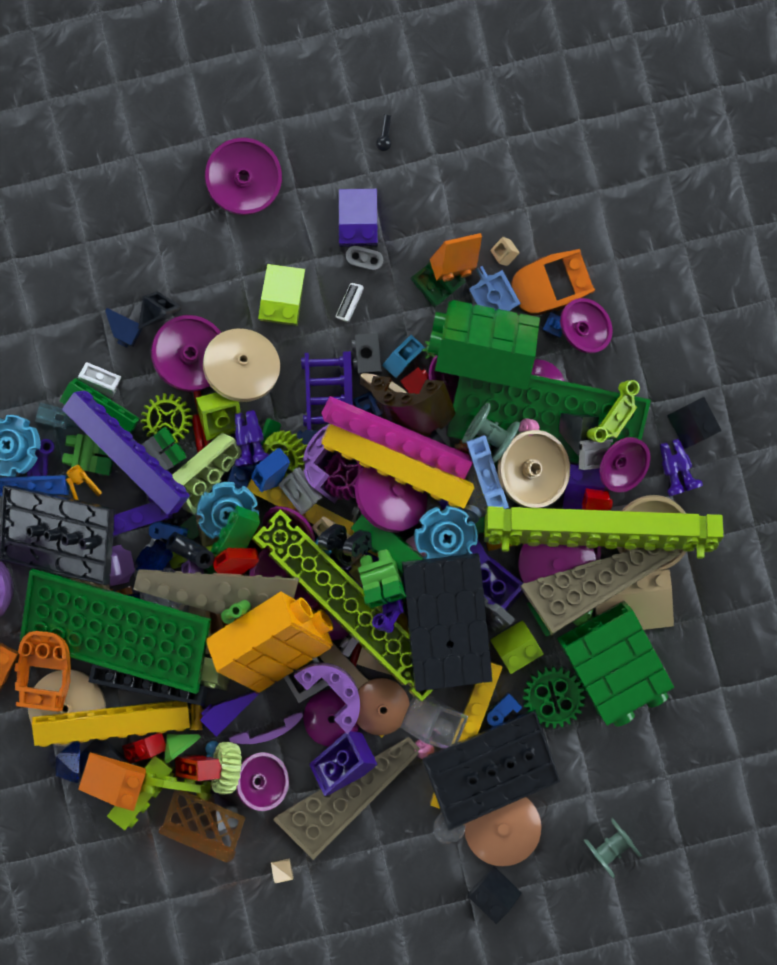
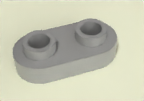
[346,246,383,271]

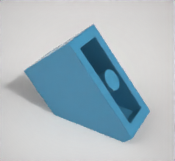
[382,335,425,378]

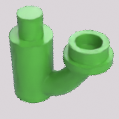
[221,600,251,624]

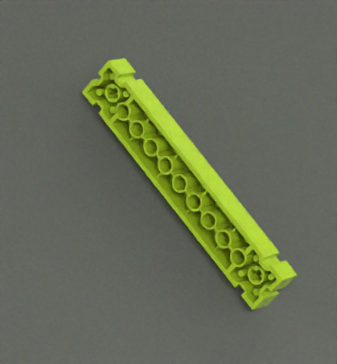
[484,506,723,559]
[252,509,433,702]

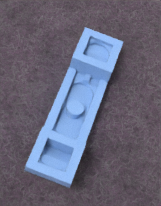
[466,435,509,509]

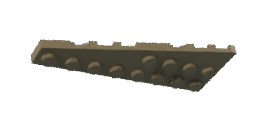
[520,548,680,635]
[133,569,299,619]
[273,736,420,860]

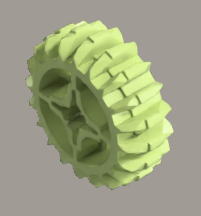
[211,742,242,795]

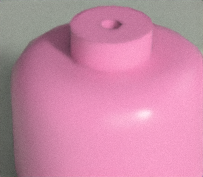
[518,419,540,436]
[415,738,434,759]

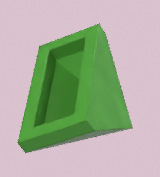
[164,734,201,764]

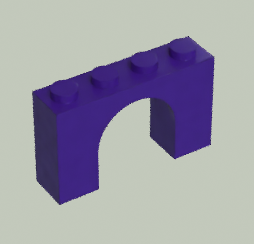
[112,502,173,538]

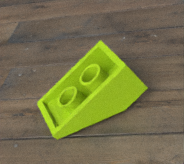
[258,264,305,326]

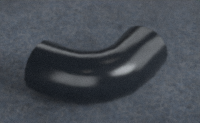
[166,532,214,569]

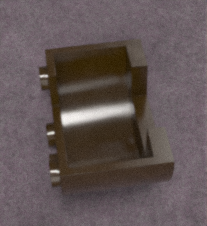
[371,376,456,436]

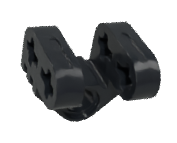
[318,524,372,566]

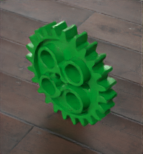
[523,666,585,729]

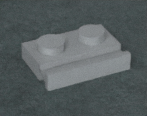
[579,438,613,470]
[278,467,323,515]

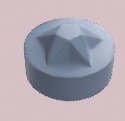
[463,505,482,523]

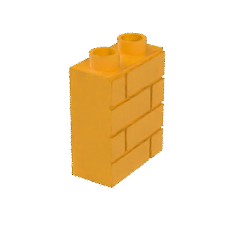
[206,591,333,693]

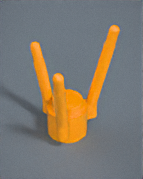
[66,465,102,500]

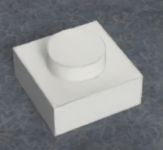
[340,635,358,657]

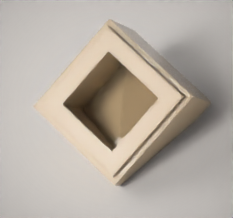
[490,237,519,266]
[271,858,294,883]

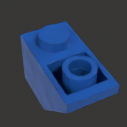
[251,448,290,492]

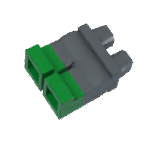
[141,427,187,470]

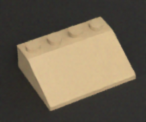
[594,569,674,630]

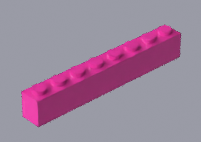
[321,396,473,479]

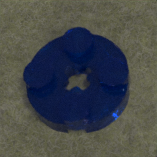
[136,541,173,572]

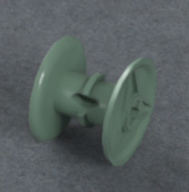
[462,402,520,463]
[584,817,642,879]

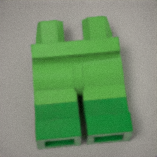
[62,434,113,476]
[358,549,406,609]

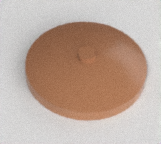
[464,797,541,866]

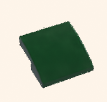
[410,262,466,308]

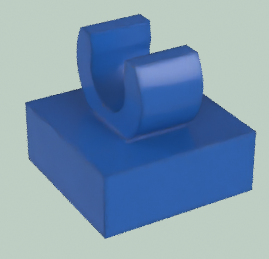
[543,312,562,338]

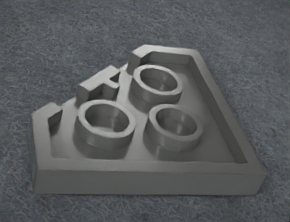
[484,597,515,633]

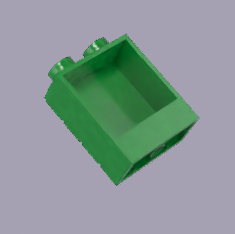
[427,300,540,390]
[557,601,674,727]

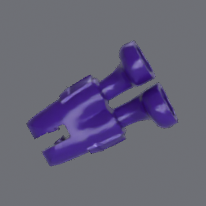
[235,410,269,467]
[660,439,703,497]

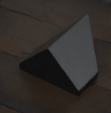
[138,291,181,329]
[558,413,599,456]
[199,793,239,831]

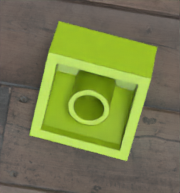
[196,392,241,441]
[490,620,544,674]

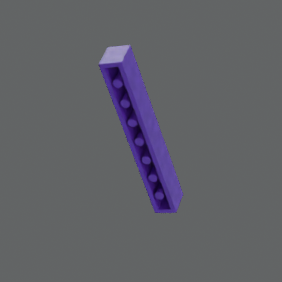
[62,390,190,515]

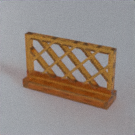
[158,790,246,863]

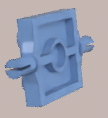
[469,266,521,311]

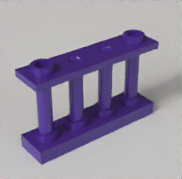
[301,351,353,430]

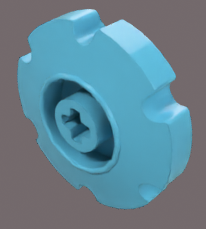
[0,415,41,477]
[197,482,259,539]
[414,505,478,559]

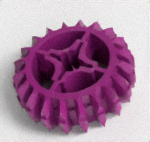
[323,452,363,500]

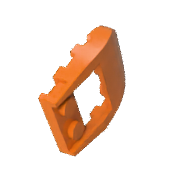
[511,249,595,315]
[15,631,71,712]

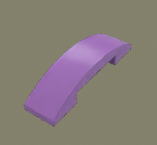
[229,711,304,744]

